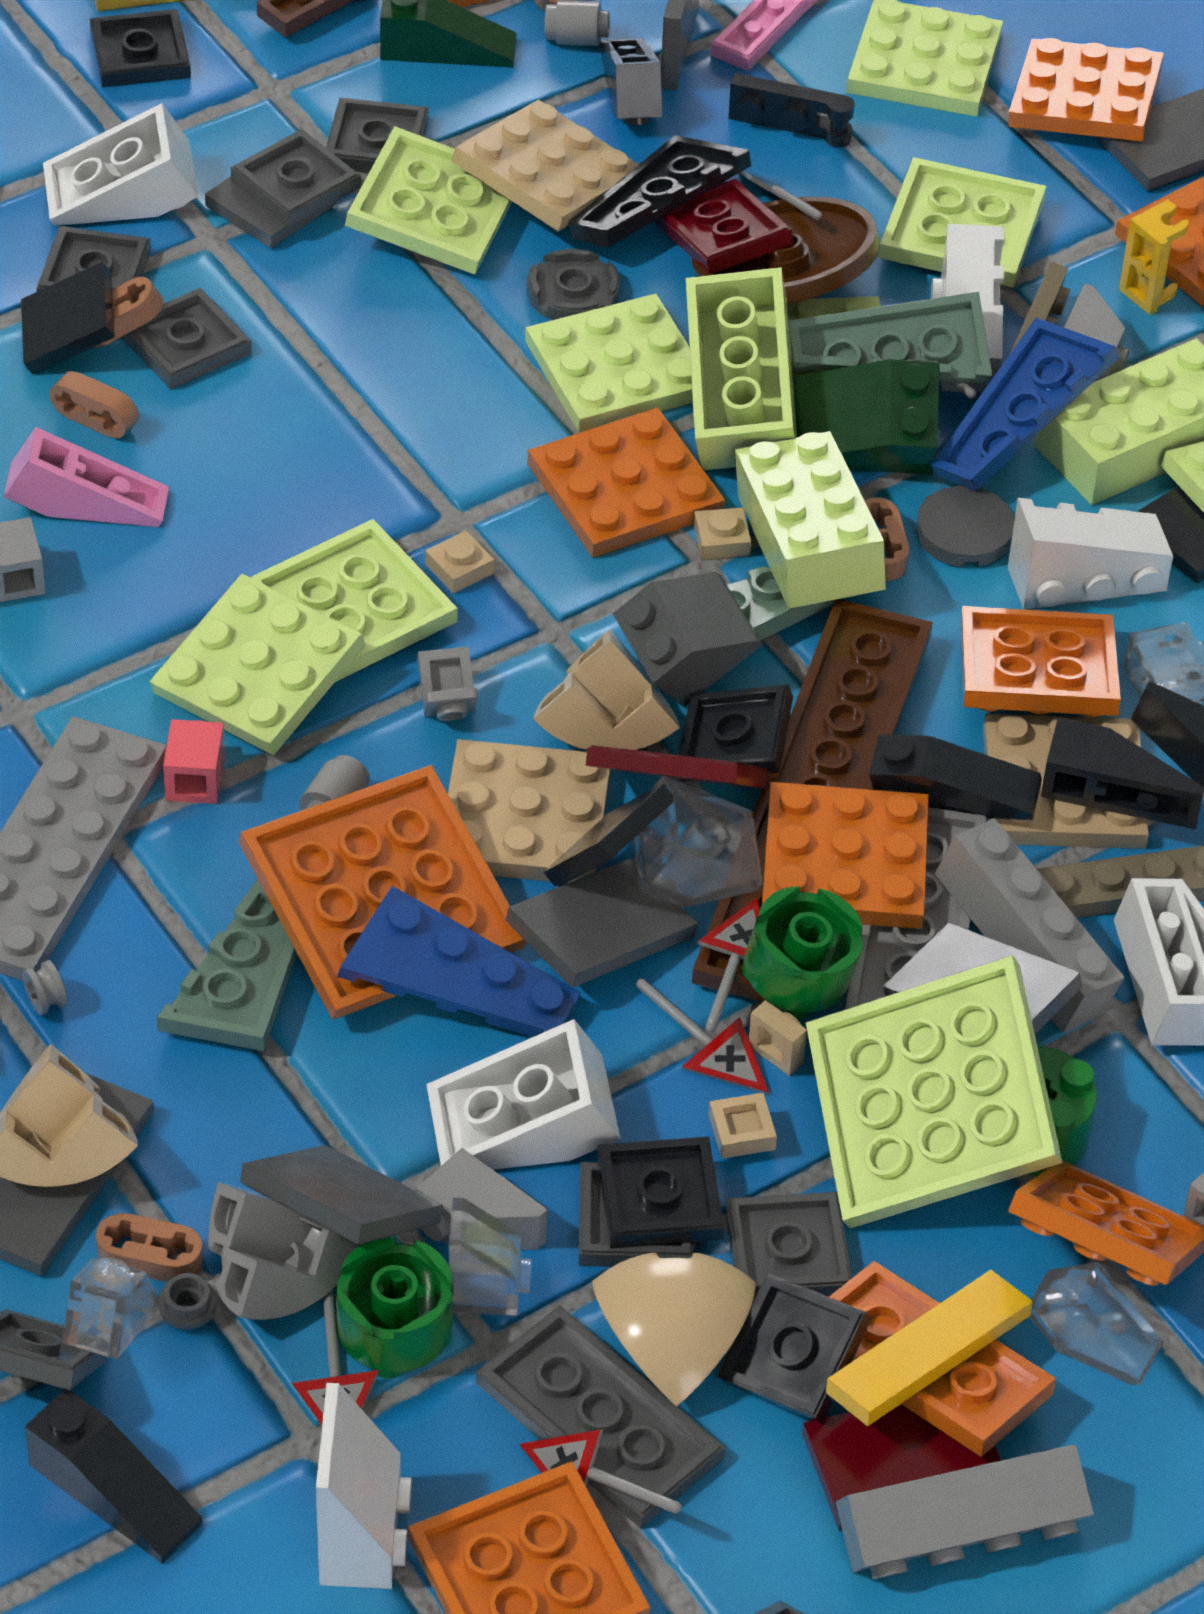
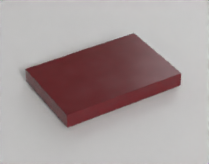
[655,178,794,275]
[585,745,770,790]
[802,1404,1001,1531]

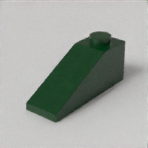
[380,0,516,68]

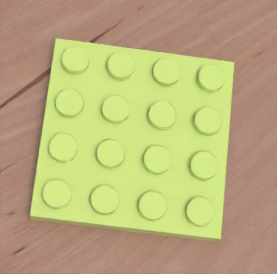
[806,955,1062,1229]

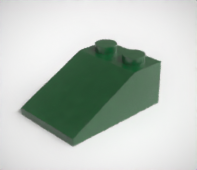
[793,359,940,475]

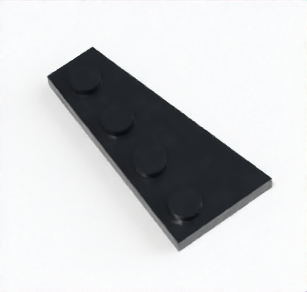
[569,135,752,247]

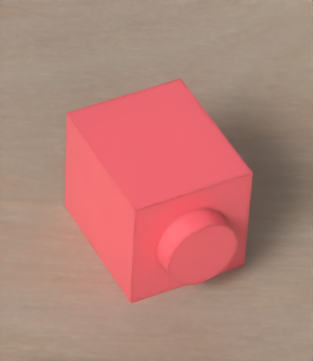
[163,719,225,804]

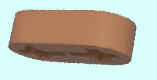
[93,277,164,348]
[49,371,139,439]
[864,497,909,581]
[96,1213,203,1282]

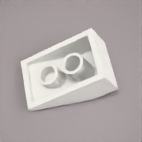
[43,103,198,226]
[426,1019,620,1170]
[316,1383,412,1589]

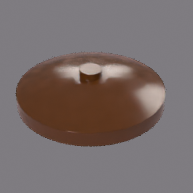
[692,197,880,304]

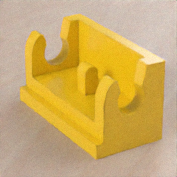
[1119,199,1189,315]

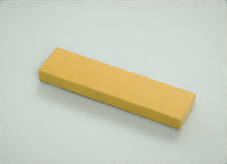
[826,1270,1033,1426]

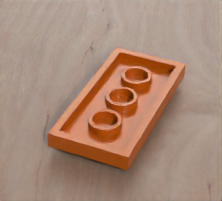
[829,1261,1056,1457]

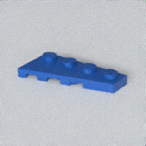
[931,317,1120,491]
[337,886,581,1037]

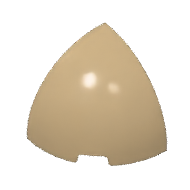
[533,629,680,750]
[0,1044,138,1187]
[592,1253,755,1407]

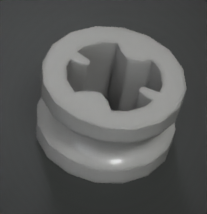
[22,960,68,1015]

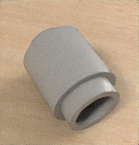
[545,0,610,46]
[299,755,370,810]

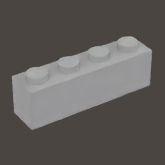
[935,818,1125,1033]
[836,1444,1094,1580]

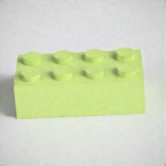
[686,267,797,470]
[1035,338,1204,505]
[735,431,886,609]

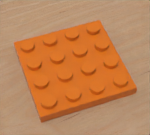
[238,765,526,1020]

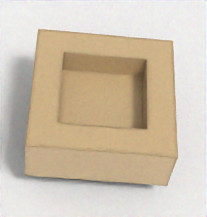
[694,507,751,560]
[425,530,495,594]
[749,1000,807,1076]
[708,1093,777,1159]

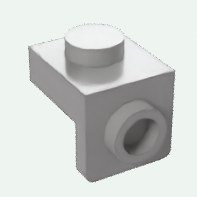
[417,647,478,721]

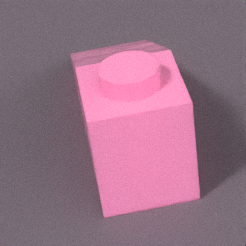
[3,427,169,527]

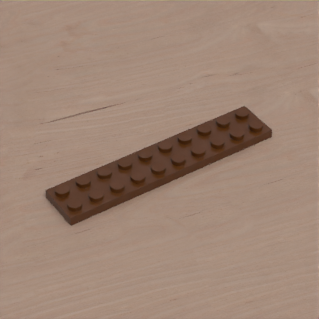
[692,599,933,1004]

